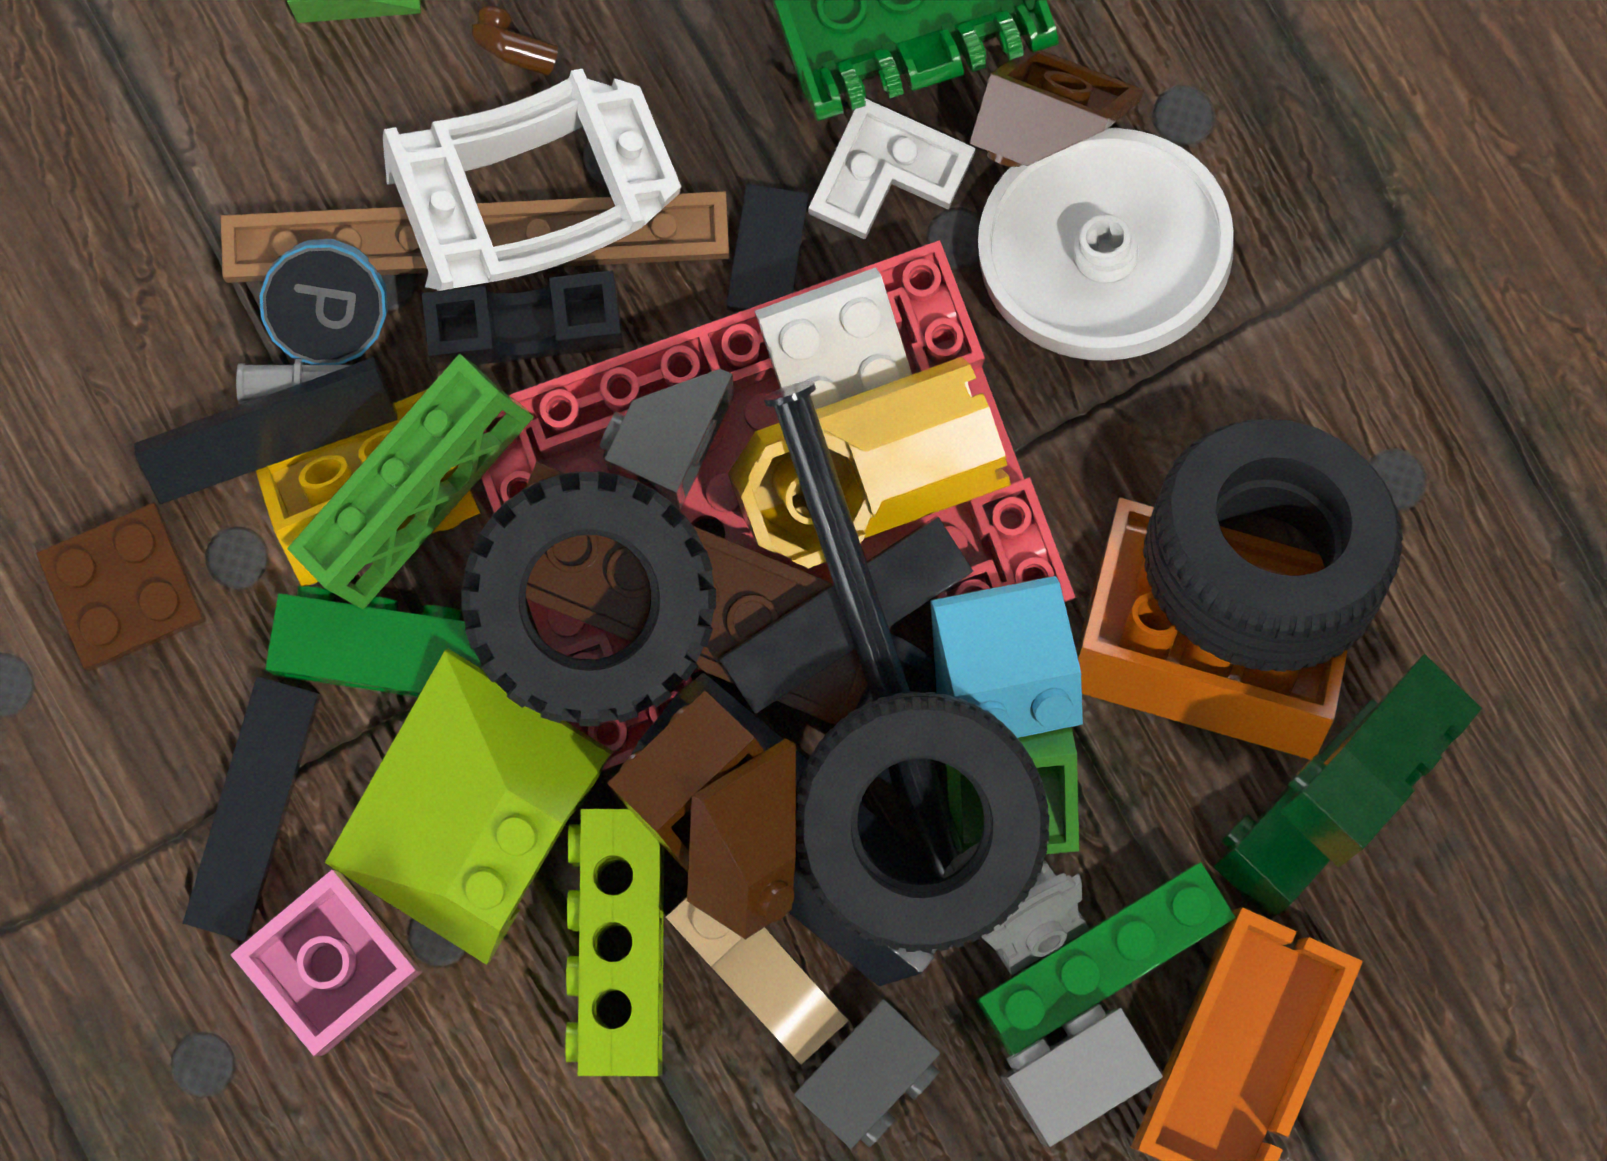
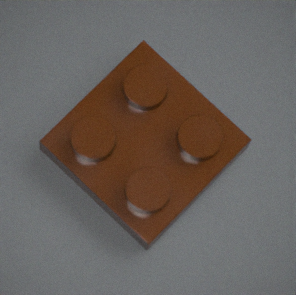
[36,503,206,672]

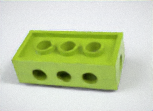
[565,809,664,1076]

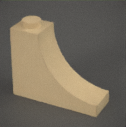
[666,898,849,1065]

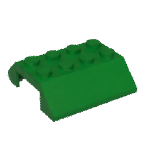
[772,0,1059,122]

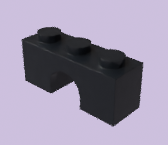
[422,270,624,370]

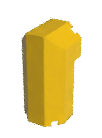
[728,357,1011,568]

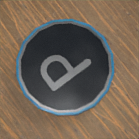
[259,239,388,365]

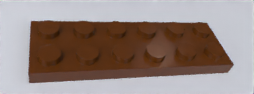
[526,462,891,725]

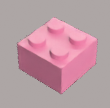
[230,870,423,1056]

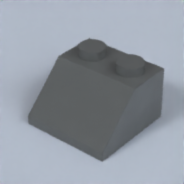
[600,369,734,511]

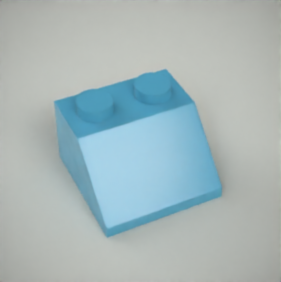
[931,576,1083,738]

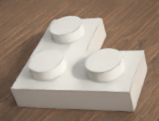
[808,98,976,239]

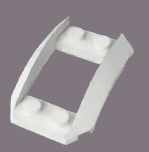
[383,69,681,291]

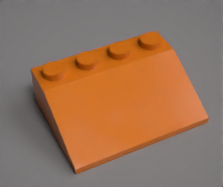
[1076,497,1348,760]

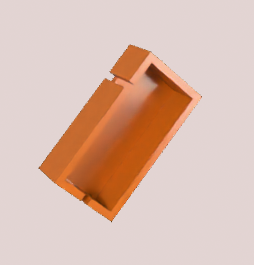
[1131,907,1363,1161]

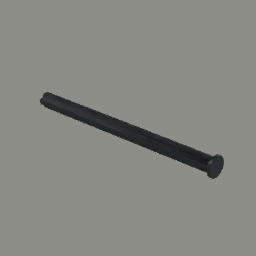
[763,381,964,878]

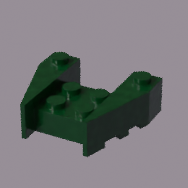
[1213,653,1482,920]

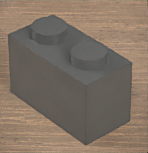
[794,999,941,1149]

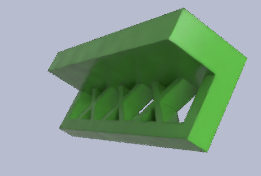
[287,354,534,610]

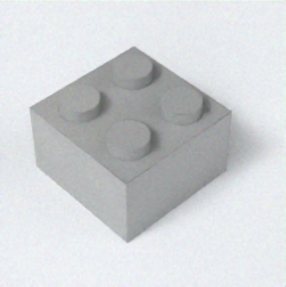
[1000,1004,1163,1147]

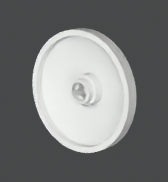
[978,128,1233,361]

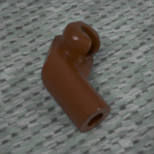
[472,6,558,76]

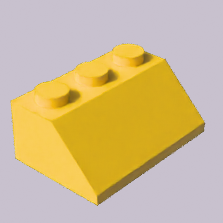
[256,389,480,587]

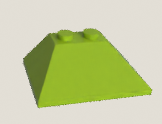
[325,648,613,965]

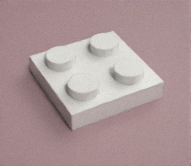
[755,268,912,410]

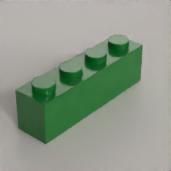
[265,586,483,698]
[976,862,1236,1055]

